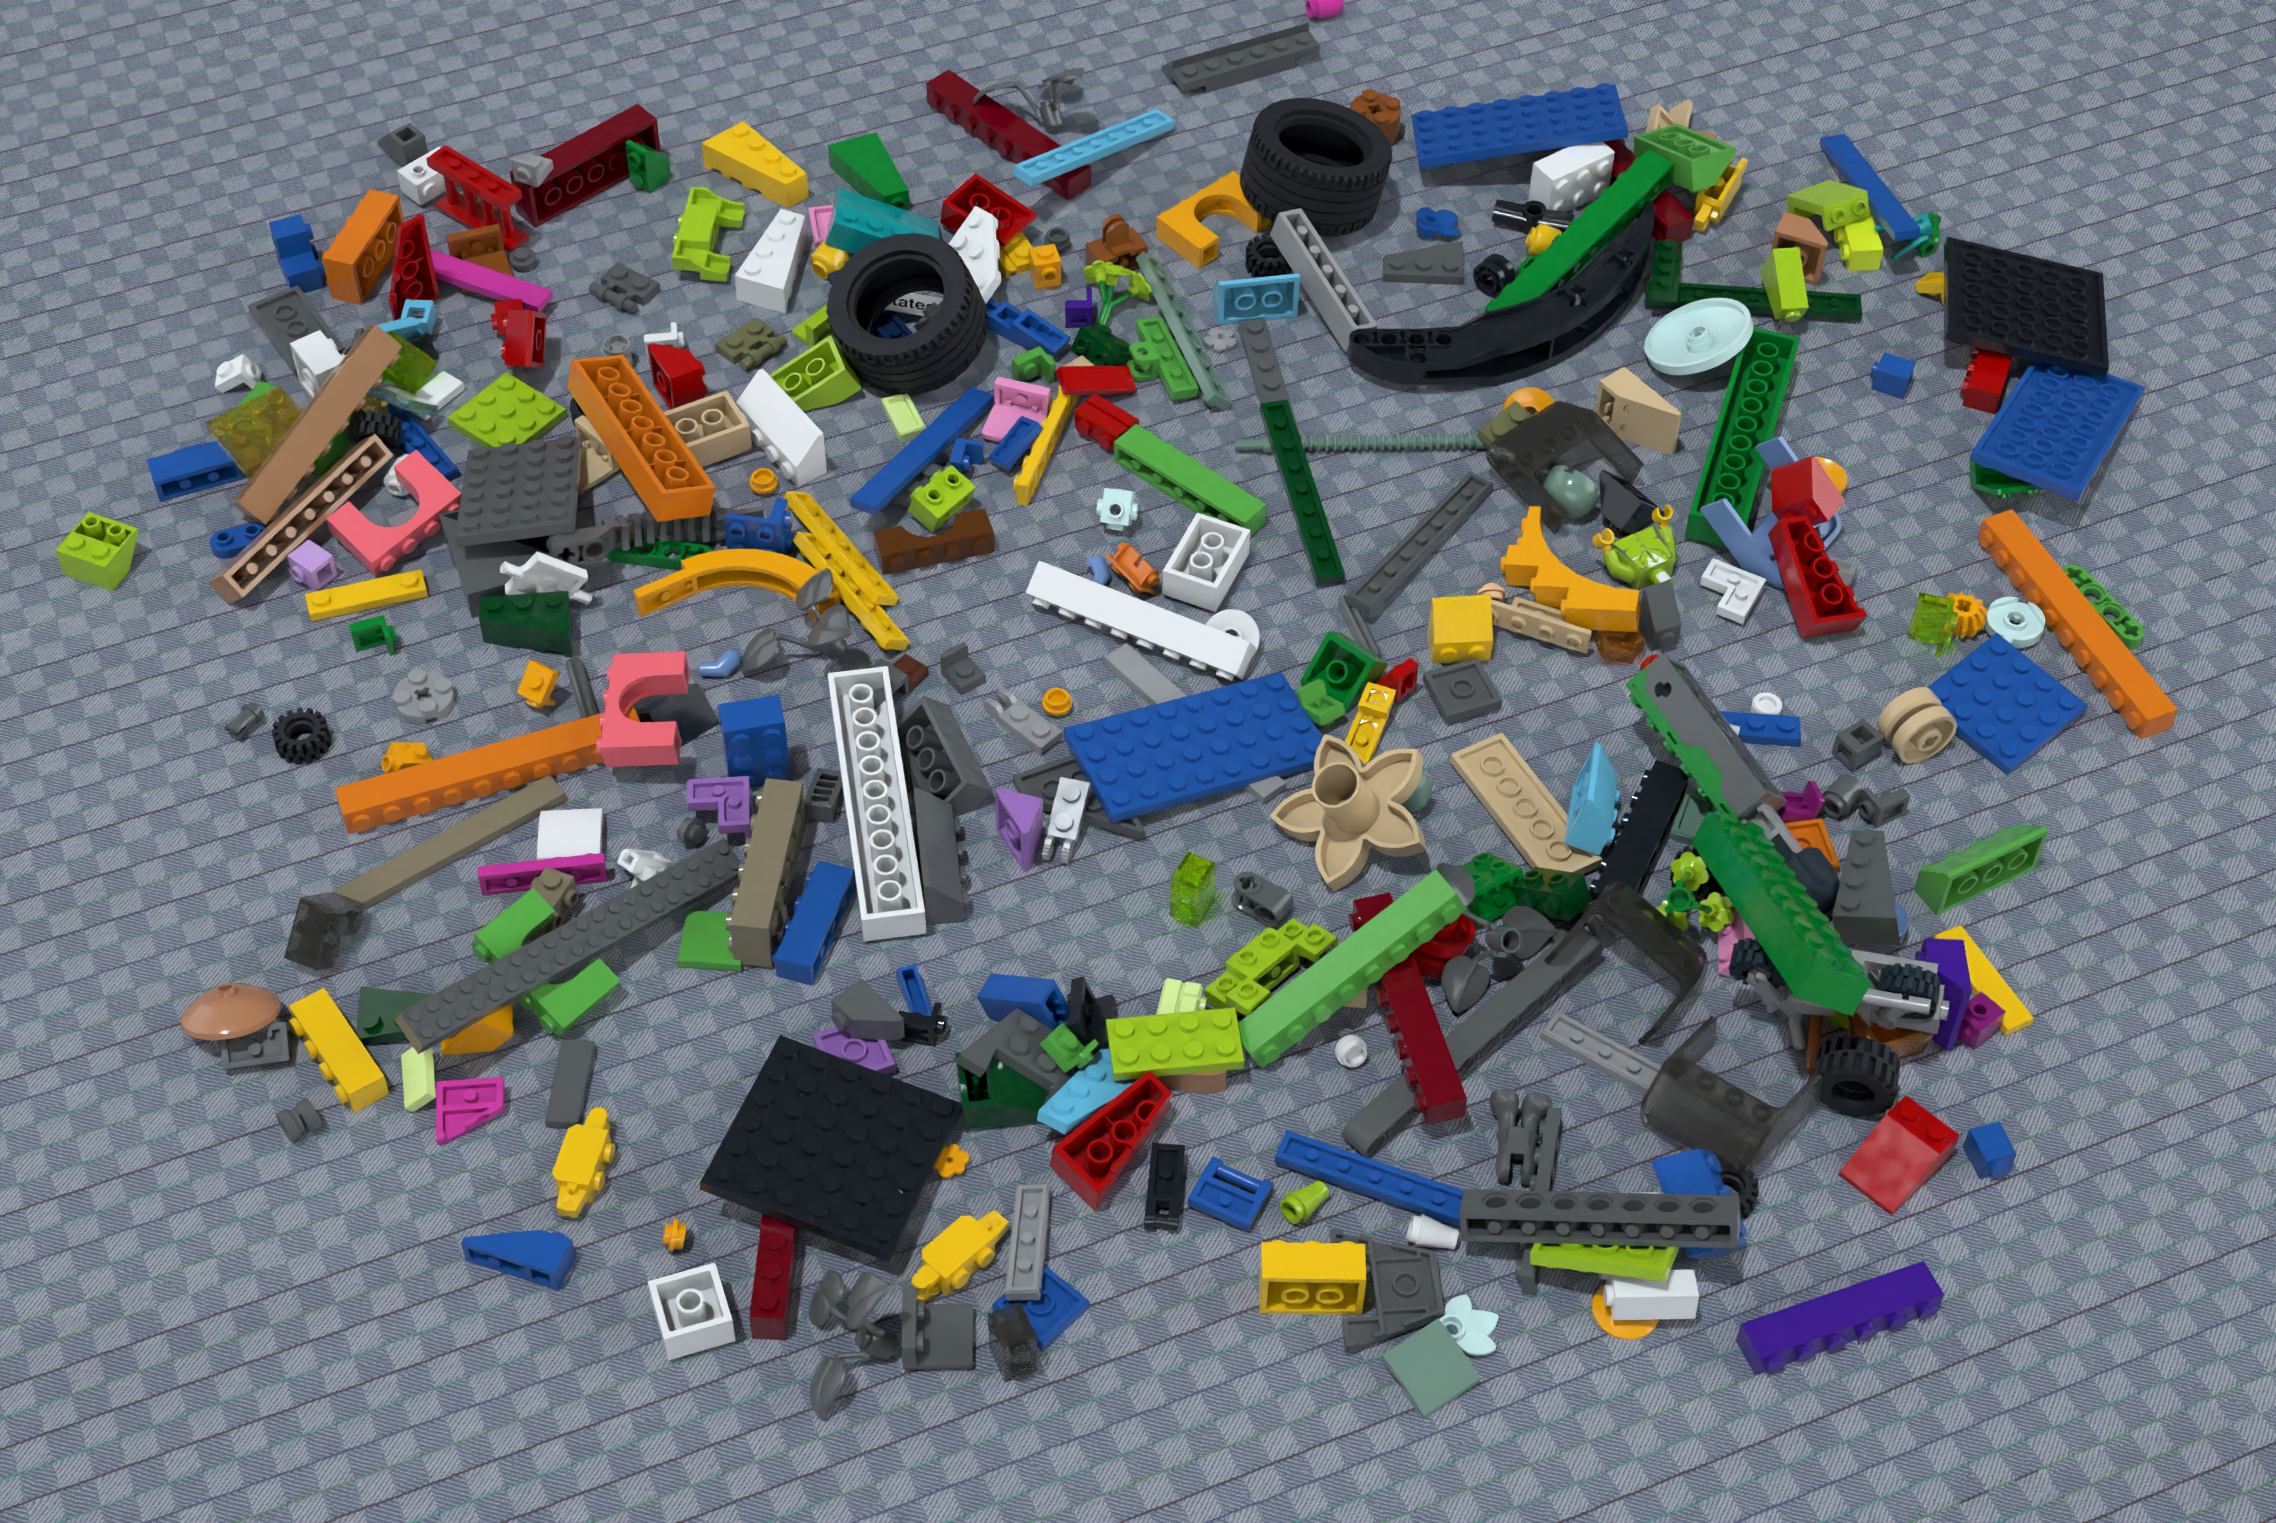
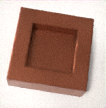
[892,654,928,693]

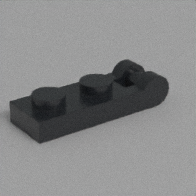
[1144,1143,1185,1232]

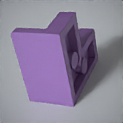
[687,776,752,841]

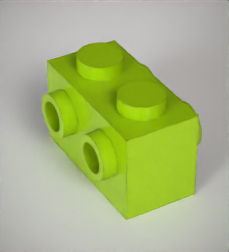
[908,465,976,533]

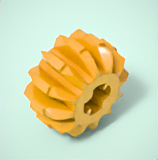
[1935,591,1987,640]

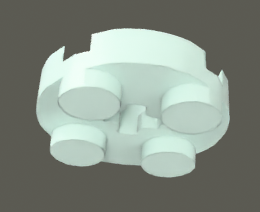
[1985,597,2045,648]

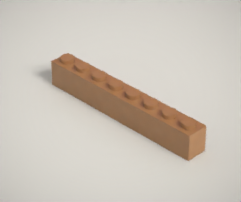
[231,324,402,525]
[209,434,393,604]

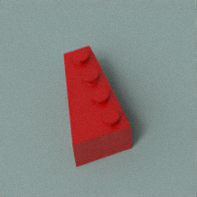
[1768,515,1868,639]
[1050,1070,1172,1211]

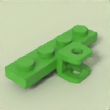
[1126,316,1199,400]

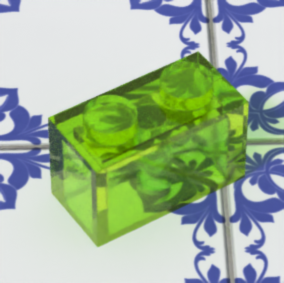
[1170,852,1216,928]

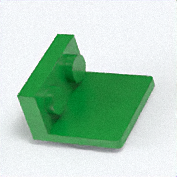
[1458,853,1523,927]

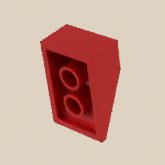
[940,173,1038,247]
[1838,1095,1959,1216]

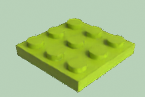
[447,372,567,448]

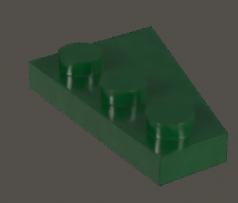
[356,987,432,1046]

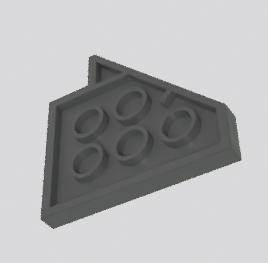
[1013,755,1159,839]

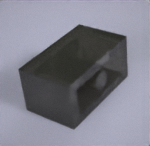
[988,1302,1037,1383]

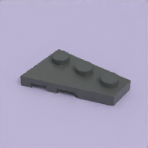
[1383,241,1464,285]

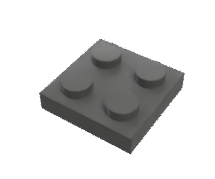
[1423,658,1502,724]

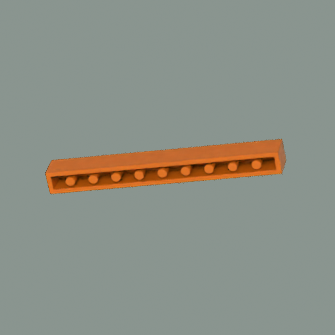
[1977,509,2178,739]
[334,705,640,834]

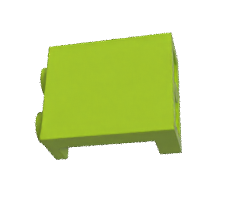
[1786,180,1870,231]

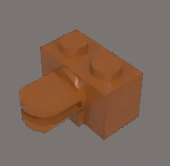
[1086,214,1148,271]

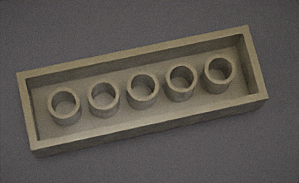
[726,778,806,968]

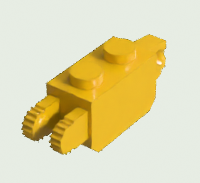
[1694,158,1749,232]
[552,1106,615,1218]
[911,1210,1009,1303]

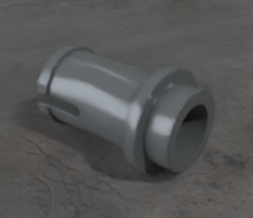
[225,702,264,740]

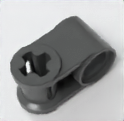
[1231,872,1294,927]

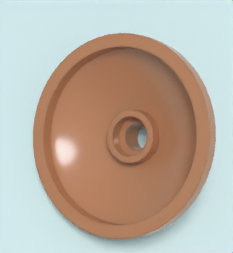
[180,983,281,1040]

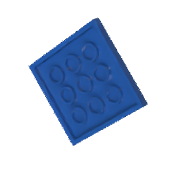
[1927,633,2088,775]

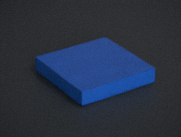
[992,1265,1090,1352]

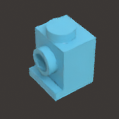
[401,299,437,339]

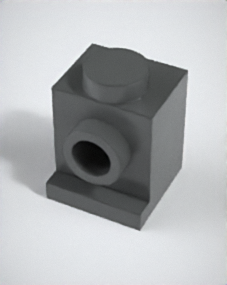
[1831,719,1884,773]

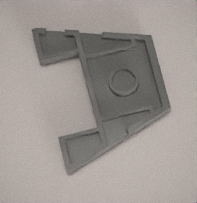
[955,1008,1072,1105]
[1330,1229,1445,1353]

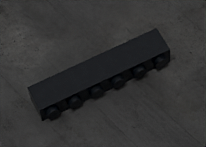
[1589,760,1689,923]

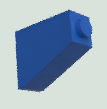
[977,973,1069,1030]

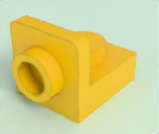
[1915,272,1944,306]

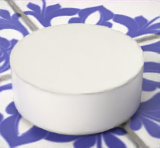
[1751,693,1782,715]

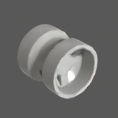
[603,334,633,366]

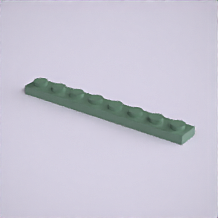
[1135,251,1233,411]

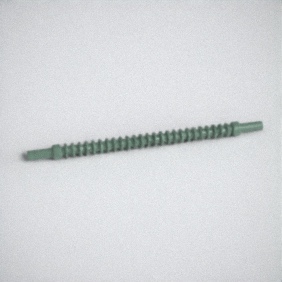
[1234,432,1487,453]

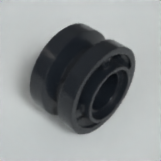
[1473,254,1516,297]

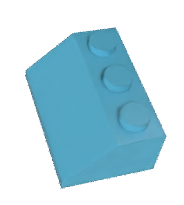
[1212,273,1300,325]
[1564,742,1620,856]

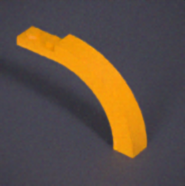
[633,549,840,621]

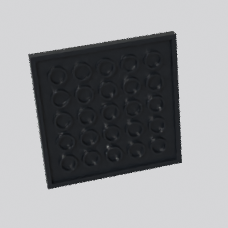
[1944,236,2109,377]
[699,1035,962,1262]

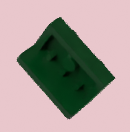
[1071,324,1133,366]

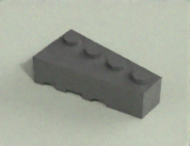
[1832,830,1901,946]

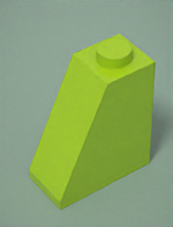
[1760,247,1809,322]

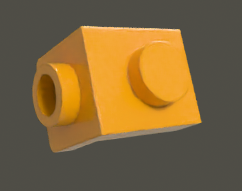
[517,660,560,709]
[381,742,433,774]

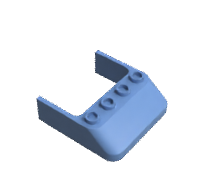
[1700,435,1841,589]

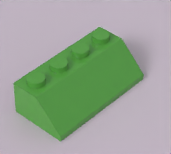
[1633,124,1736,193]
[1914,824,2049,916]

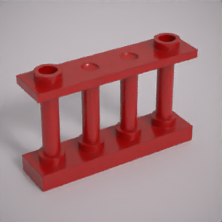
[426,145,529,252]

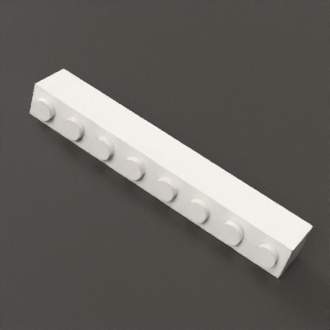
[1026,561,1256,681]

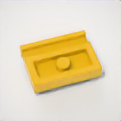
[998,232,1033,278]

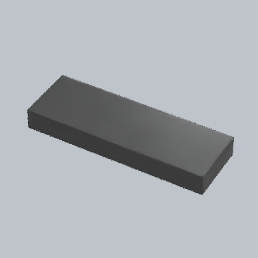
[545,1039,596,1129]

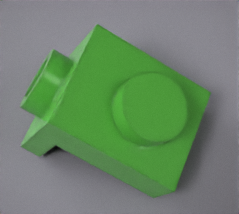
[1296,679,1346,726]

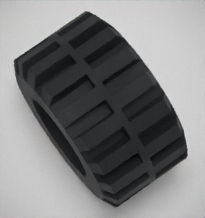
[1812,1035,1901,1117]

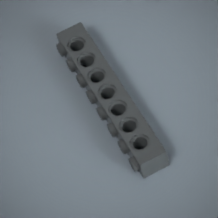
[1459,1189,1741,1249]

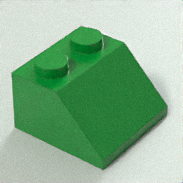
[1300,631,1389,713]

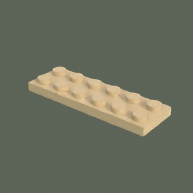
[1450,733,1602,874]

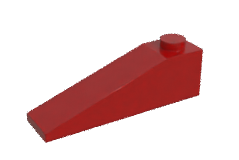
[389,213,440,321]

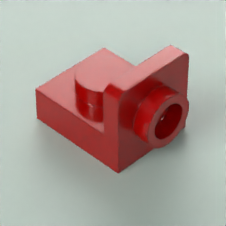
[1376,658,1419,703]

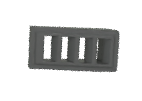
[804,768,843,823]

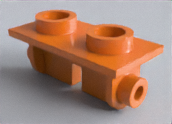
[1105,542,1160,595]

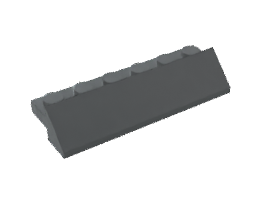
[1161,23,1320,93]

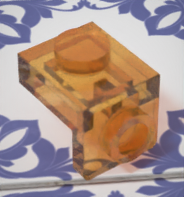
[1594,626,1645,664]

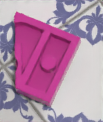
[436,1077,505,1145]

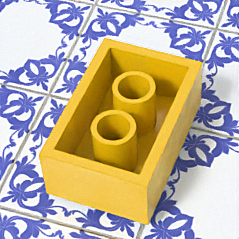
[1259,1240,1366,1315]

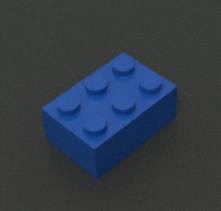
[718,695,791,788]

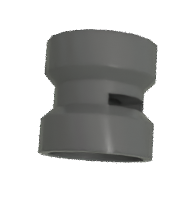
[276,1098,322,1143]

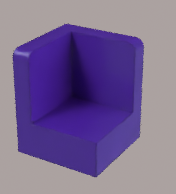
[1065,286,1093,328]

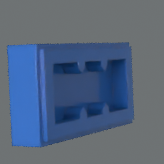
[988,416,1043,471]

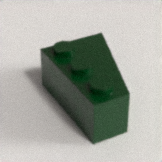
[479,591,573,658]

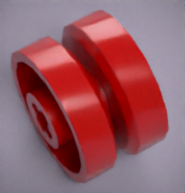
[1413,914,1476,978]

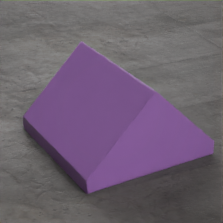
[995,788,1043,872]

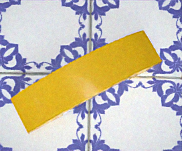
[1345,682,1396,766]

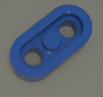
[210,523,266,559]

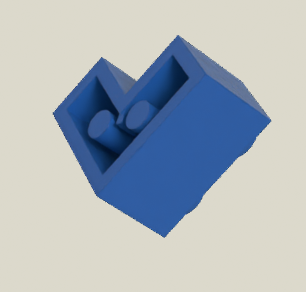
[269,214,326,293]

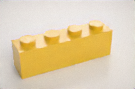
[288,988,389,1113]

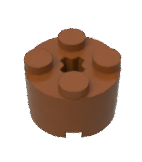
[1350,89,1401,146]

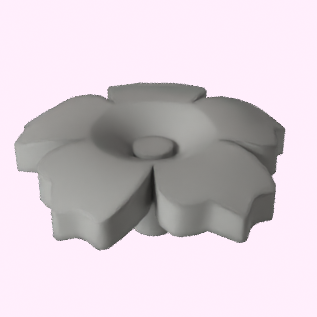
[1204,327,1237,352]

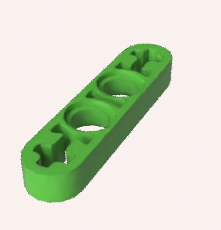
[2062,564,2145,650]

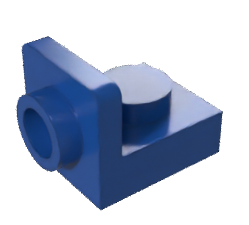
[950,438,984,475]

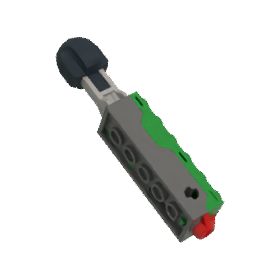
[1625,653,1840,914]

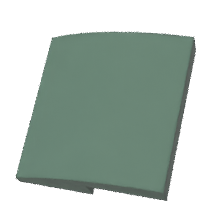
[1382,1318,1480,1419]

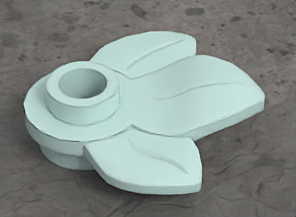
[1439,1294,1499,1356]

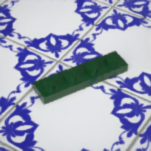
[1649,239,1682,303]

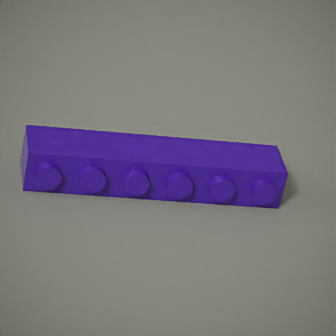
[1736,1261,1944,1375]

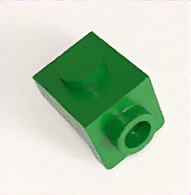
[349,615,398,655]

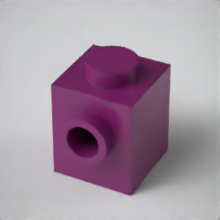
[1957,991,2006,1050]

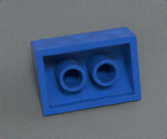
[1651,1148,1747,1261]

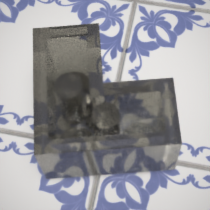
[284,892,365,970]

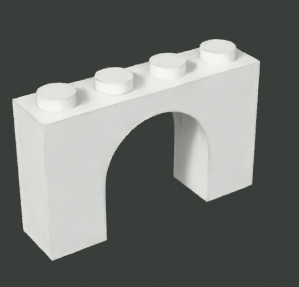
[1599,1192,1699,1320]

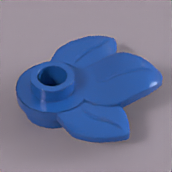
[1415,207,1461,238]

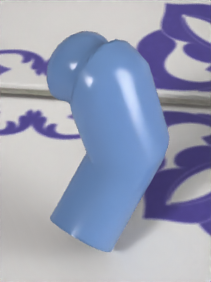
[1086,555,1111,586]
[700,649,741,677]

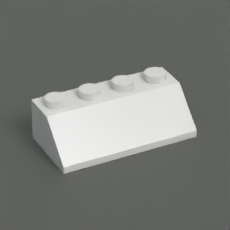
[736,368,827,487]

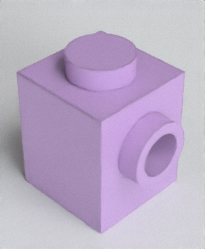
[287,539,338,591]

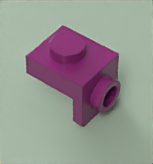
[1777,781,1825,822]

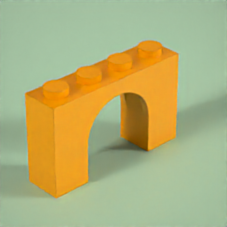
[1156,171,1274,269]

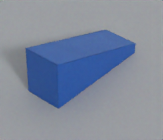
[895,964,932,1016]

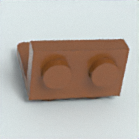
[446,224,513,293]

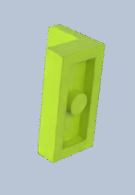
[792,304,833,347]

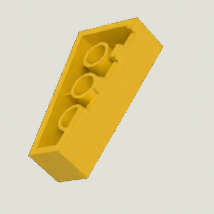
[702,121,809,208]

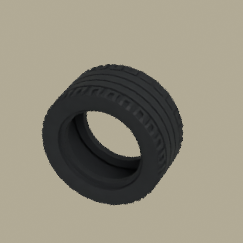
[1240,98,1392,237]
[826,233,988,395]

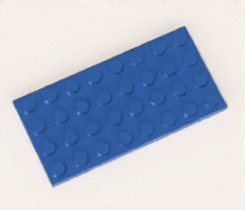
[1411,83,1628,169]
[1970,361,2145,501]
[1063,672,1322,823]

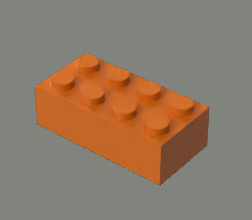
[322,189,405,305]

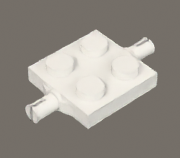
[500,552,592,605]

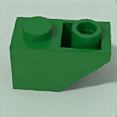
[625,140,671,194]

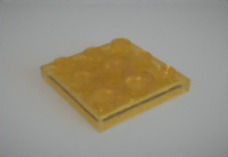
[205,386,302,479]

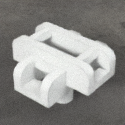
[617,849,674,888]

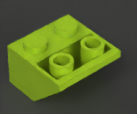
[55,512,139,591]

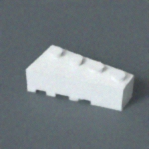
[735,209,807,314]

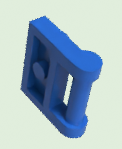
[1188,1157,1274,1232]

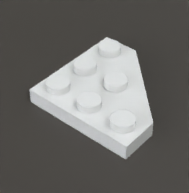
[948,206,1001,304]

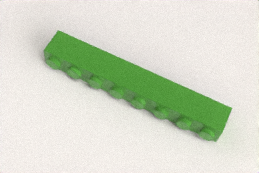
[1238,869,1467,1068]

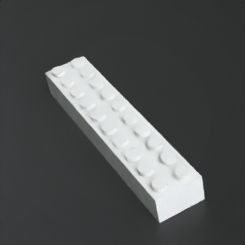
[828,666,926,942]

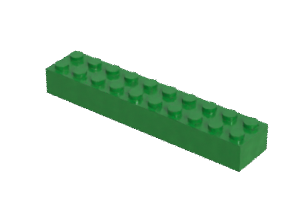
[1684,327,1800,547]
[1691,811,1872,1016]

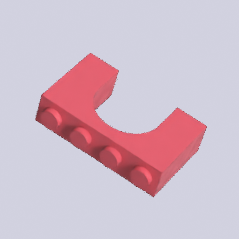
[326,450,462,577]
[596,651,690,767]

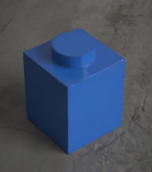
[1870,352,1916,399]
[1963,1122,2017,1179]

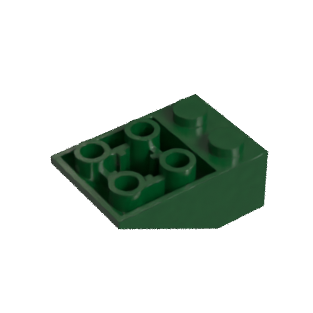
[955,1053,1048,1130]

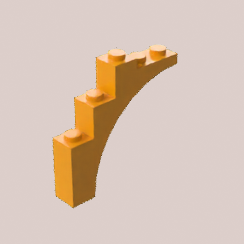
[1500,506,1641,632]

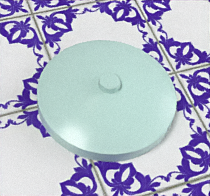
[1644,298,1753,375]

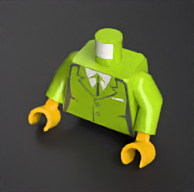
[1592,505,1677,590]

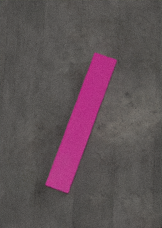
[430,249,553,312]

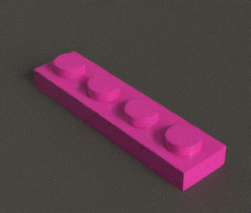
[478,853,608,896]

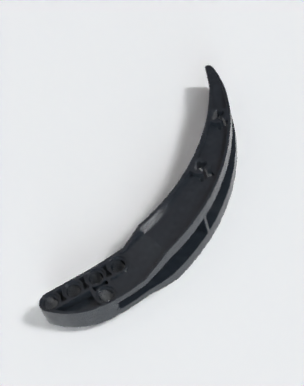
[1348,201,1655,386]

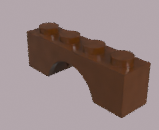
[873,508,994,575]

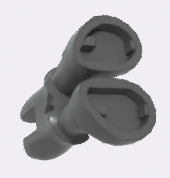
[1489,1089,1552,1185]

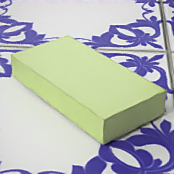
[881,393,926,442]
[401,1047,436,1113]

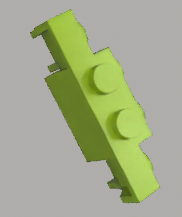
[672,186,745,282]
[1204,918,1338,1017]

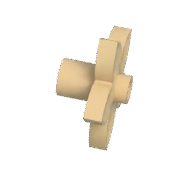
[1270,734,1426,892]

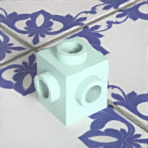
[1096,488,1139,531]

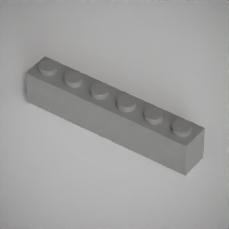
[1270,208,1378,353]

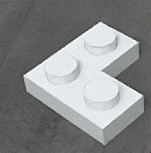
[1700,558,1766,624]

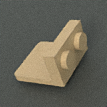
[574,415,621,494]

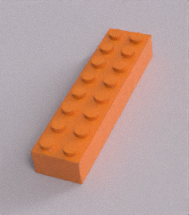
[567,355,716,522]

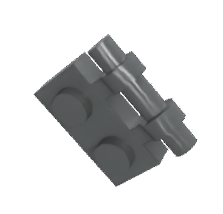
[589,262,661,313]

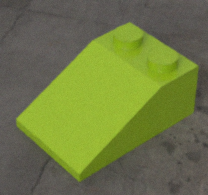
[769,335,862,411]

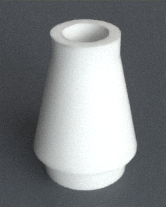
[1406,1214,1459,1250]

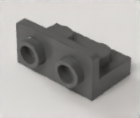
[220,1018,292,1071]

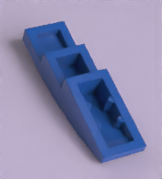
[985,298,1071,356]

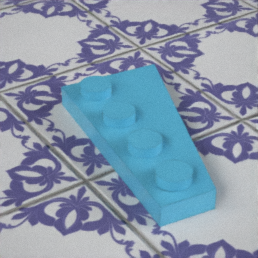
[1037,1046,1160,1135]

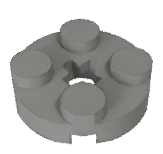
[392,668,455,725]

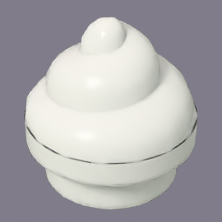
[1334,1035,1367,1067]

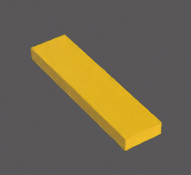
[1934,925,2034,1036]

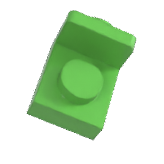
[1012,346,1056,383]
[1040,1023,1099,1073]

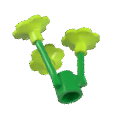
[1650,852,1735,940]

